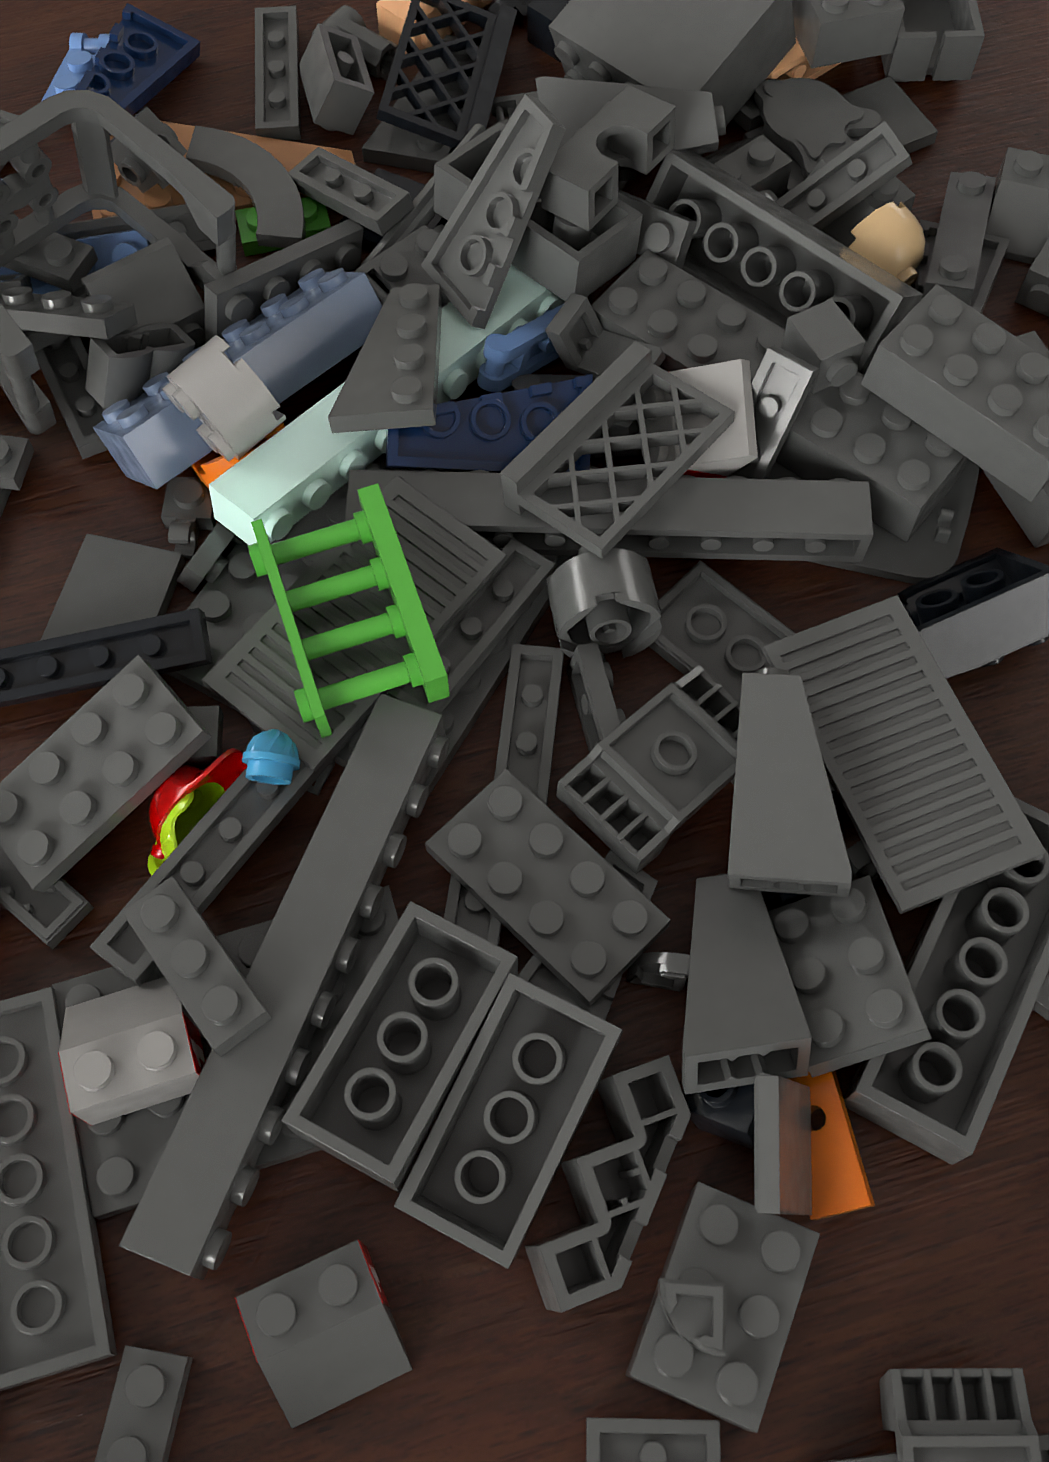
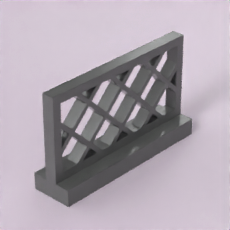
[500,341,735,559]

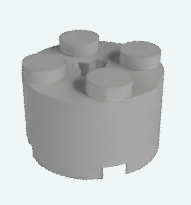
[162,335,286,462]

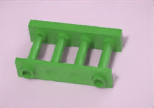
[247,483,450,738]

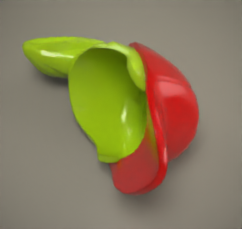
[147,748,247,876]

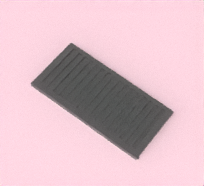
[202,475,507,772]
[762,595,1047,914]

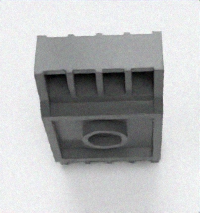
[556,665,740,874]
[879,1368,1042,1462]

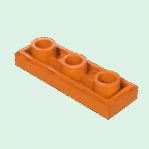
[789,1071,875,1220]

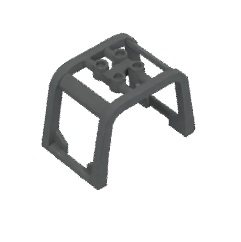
[0,90,237,435]

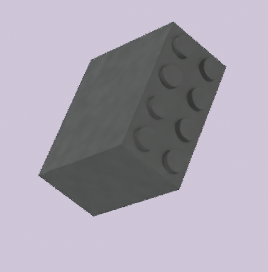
[549,0,796,156]

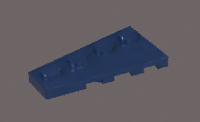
[75,3,201,136]
[386,374,593,473]

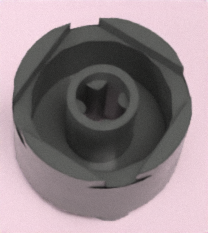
[546,546,662,662]

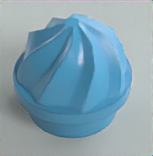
[242,729,300,785]

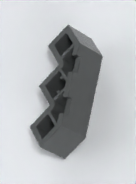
[525,1055,691,1313]

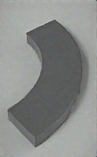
[186,126,306,248]

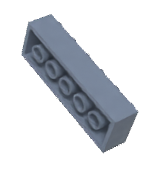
[93,268,382,489]

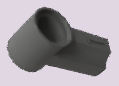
[312,5,398,81]

